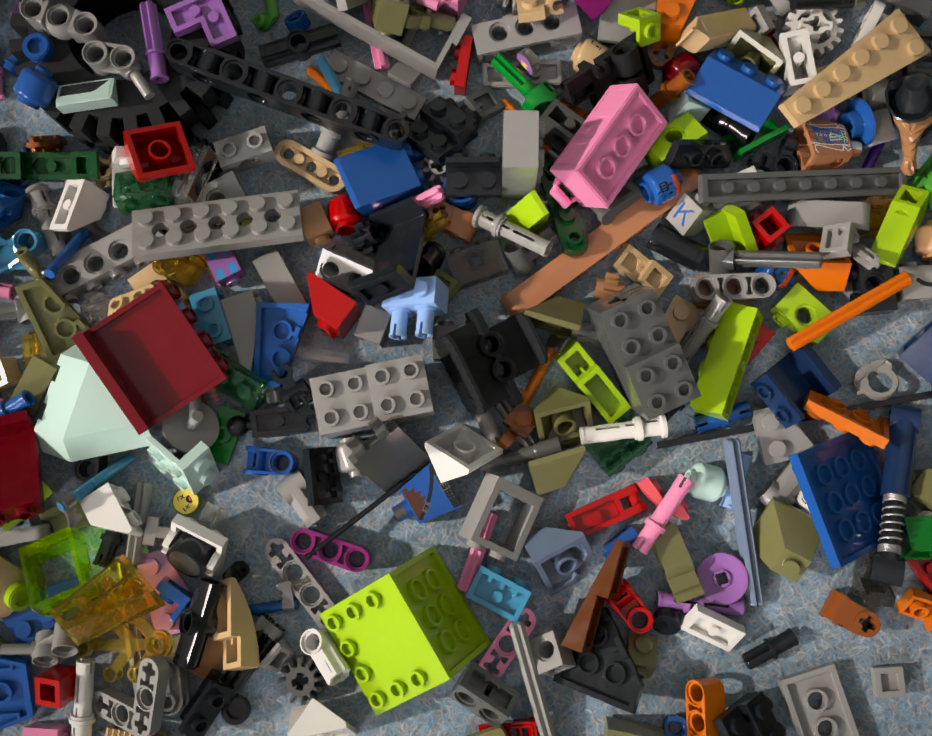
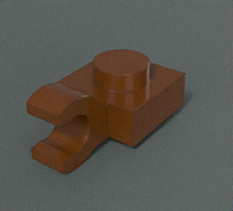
[497,402,536,450]

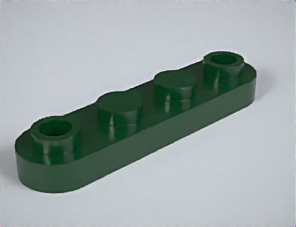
[541,160,589,257]

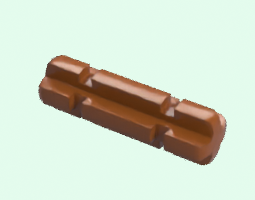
[26,135,67,153]

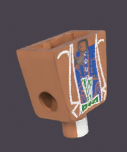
[791,118,862,170]

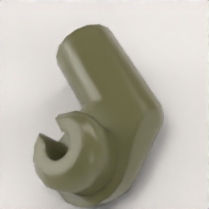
[15,247,54,281]

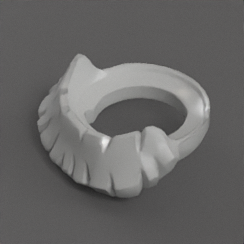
[852,359,899,401]

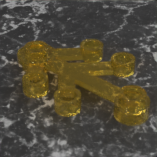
[75,606,173,683]

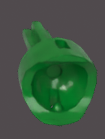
[491,52,561,118]

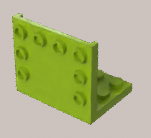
[319,545,491,716]

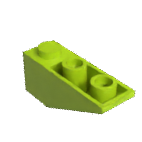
[871,184,930,268]

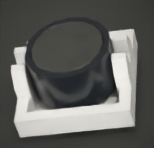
[161,513,228,578]

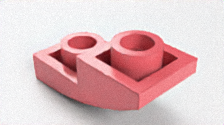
[636,477,690,521]

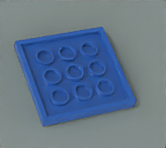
[788,432,905,569]

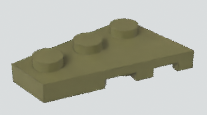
[14,276,91,362]

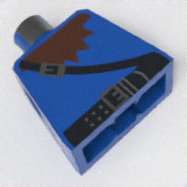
[392,462,462,524]

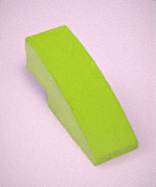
[552,339,632,424]

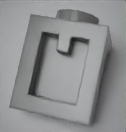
[819,222,860,260]

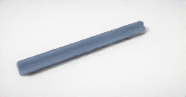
[723,438,764,606]

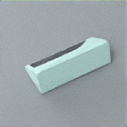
[56,78,119,114]

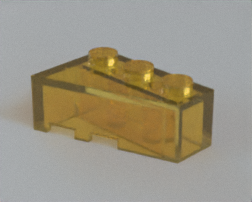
[49,554,166,646]

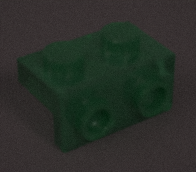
[113,171,176,216]
[214,353,268,412]
[584,411,653,477]

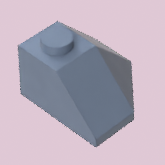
[524,527,593,596]

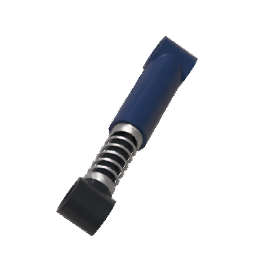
[869,404,922,587]

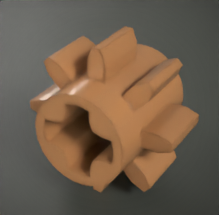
[594,272,625,299]

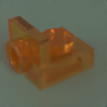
[860,196,892,238]

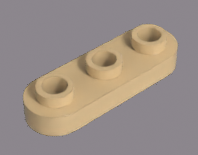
[274,139,346,195]

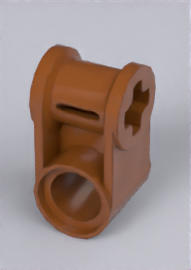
[819,589,881,637]

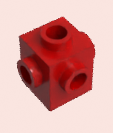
[748,206,791,251]

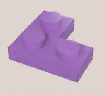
[164,0,239,50]

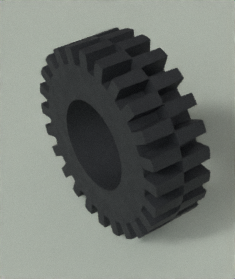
[9,0,245,155]

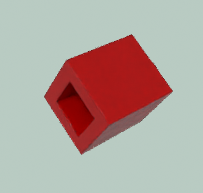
[34,663,76,709]

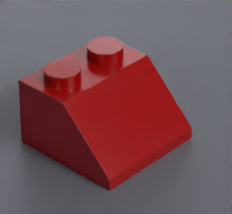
[123,121,196,182]
[307,272,361,340]

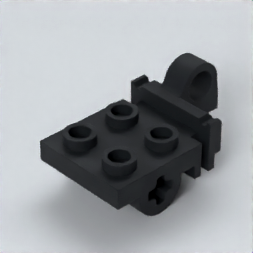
[559,32,655,109]

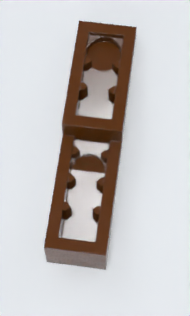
[561,539,632,653]

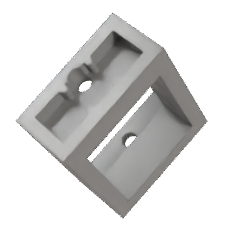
[458,472,544,562]

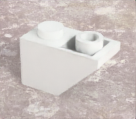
[79,483,144,537]

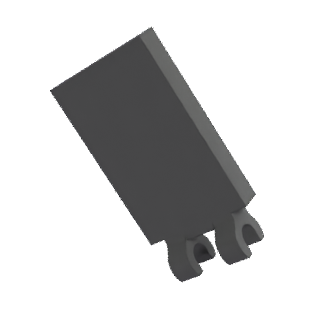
[345,416,431,497]

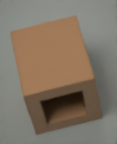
[301,200,335,247]

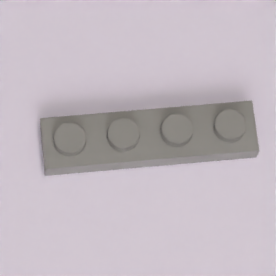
[328,50,428,122]

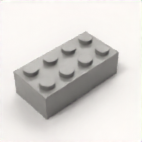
[501,110,545,200]

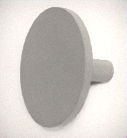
[162,397,219,454]

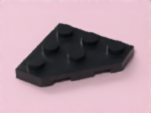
[553,598,644,714]

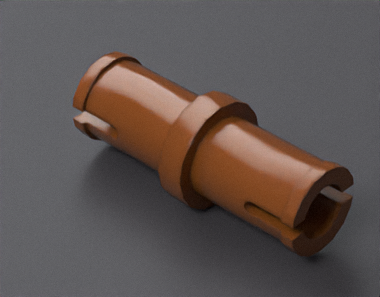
[649,68,696,111]

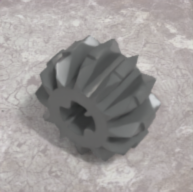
[278,654,325,705]

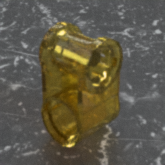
[152,254,208,287]

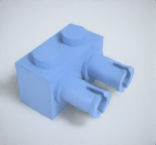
[381,276,449,340]

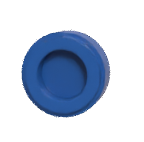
[22,33,54,63]

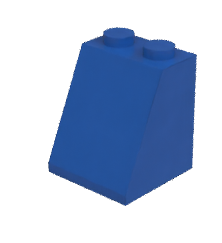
[333,137,427,219]

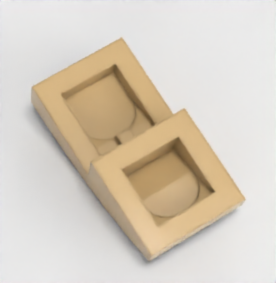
[610,244,674,298]

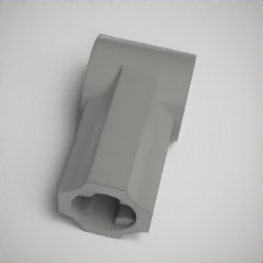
[757,462,801,506]
[276,469,329,528]

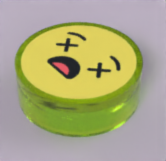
[172,489,202,515]

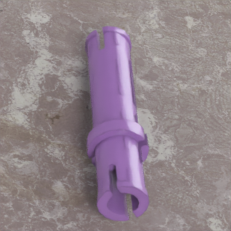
[655,590,744,617]

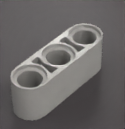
[787,200,871,235]
[253,248,314,318]
[689,272,776,303]

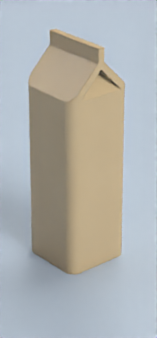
[675,7,756,53]

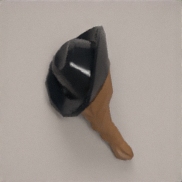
[884,73,932,176]

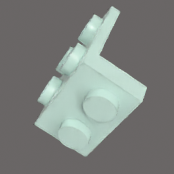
[145,435,219,495]

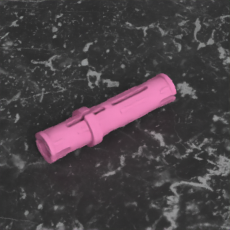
[631,473,695,555]

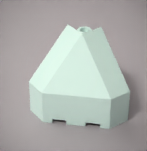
[34,344,162,462]

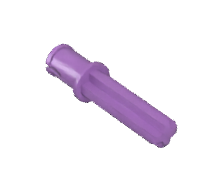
[139,0,169,84]

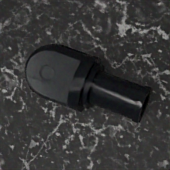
[702,107,756,146]

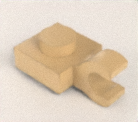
[516,0,564,23]

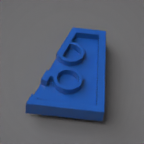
[253,302,312,387]

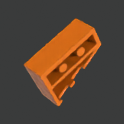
[655,0,698,43]

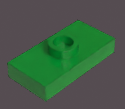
[210,405,248,466]

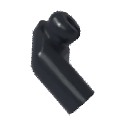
[222,561,250,583]

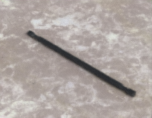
[304,472,415,560]

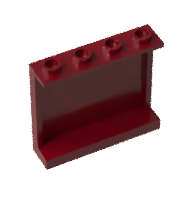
[72,280,232,435]
[0,410,45,526]

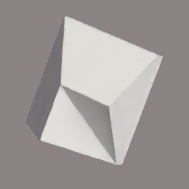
[425,423,504,483]
[287,698,357,736]

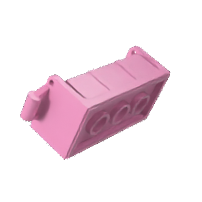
[549,83,668,209]

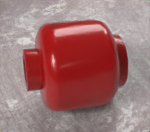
[327,194,363,236]

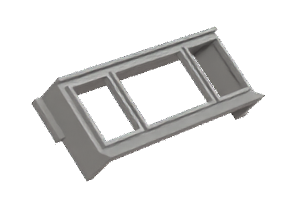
[293,0,472,80]

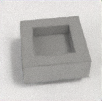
[870,665,906,698]

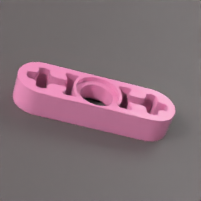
[479,607,536,679]

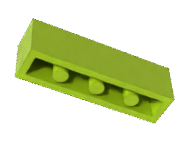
[689,303,764,421]

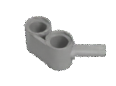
[82,40,155,100]
[0,619,82,667]

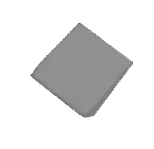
[387,60,423,90]
[260,638,295,673]

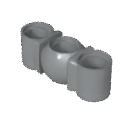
[19,0,107,44]

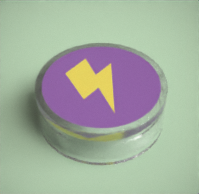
[516,48,541,77]

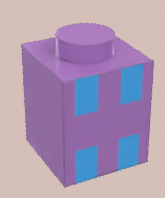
[203,250,247,287]

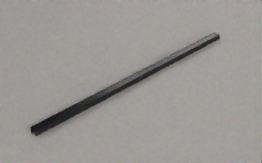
[657,391,932,449]

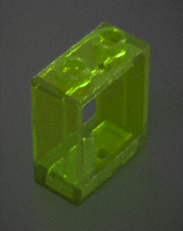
[18,527,98,617]

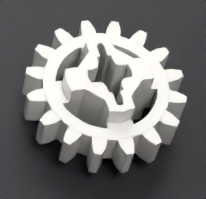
[782,9,844,59]

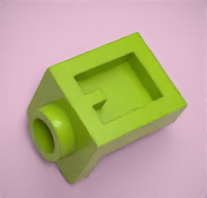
[618,7,661,47]

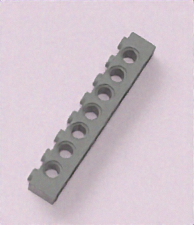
[49,171,247,305]

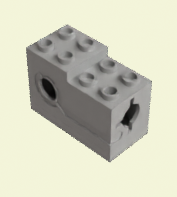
[309,354,437,439]

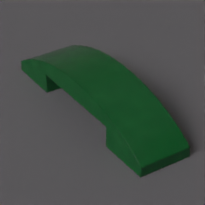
[0,151,100,180]

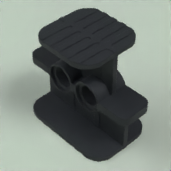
[434,308,548,415]

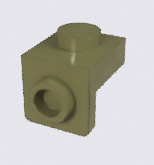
[627,631,658,680]

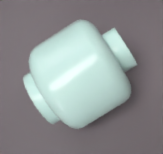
[684,462,729,502]

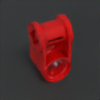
[605,577,654,634]

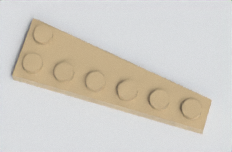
[778,8,931,129]

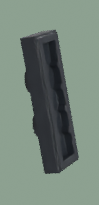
[663,139,739,169]

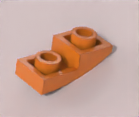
[895,587,932,631]

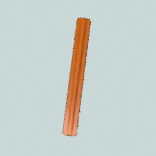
[786,271,913,351]

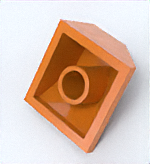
[784,233,852,293]

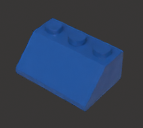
[686,47,788,133]

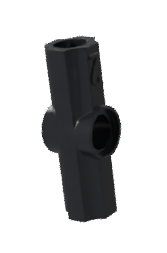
[258,23,342,69]
[173,577,224,670]

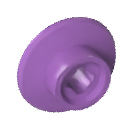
[696,553,748,605]

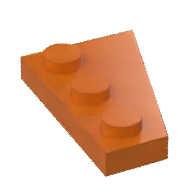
[803,390,890,449]

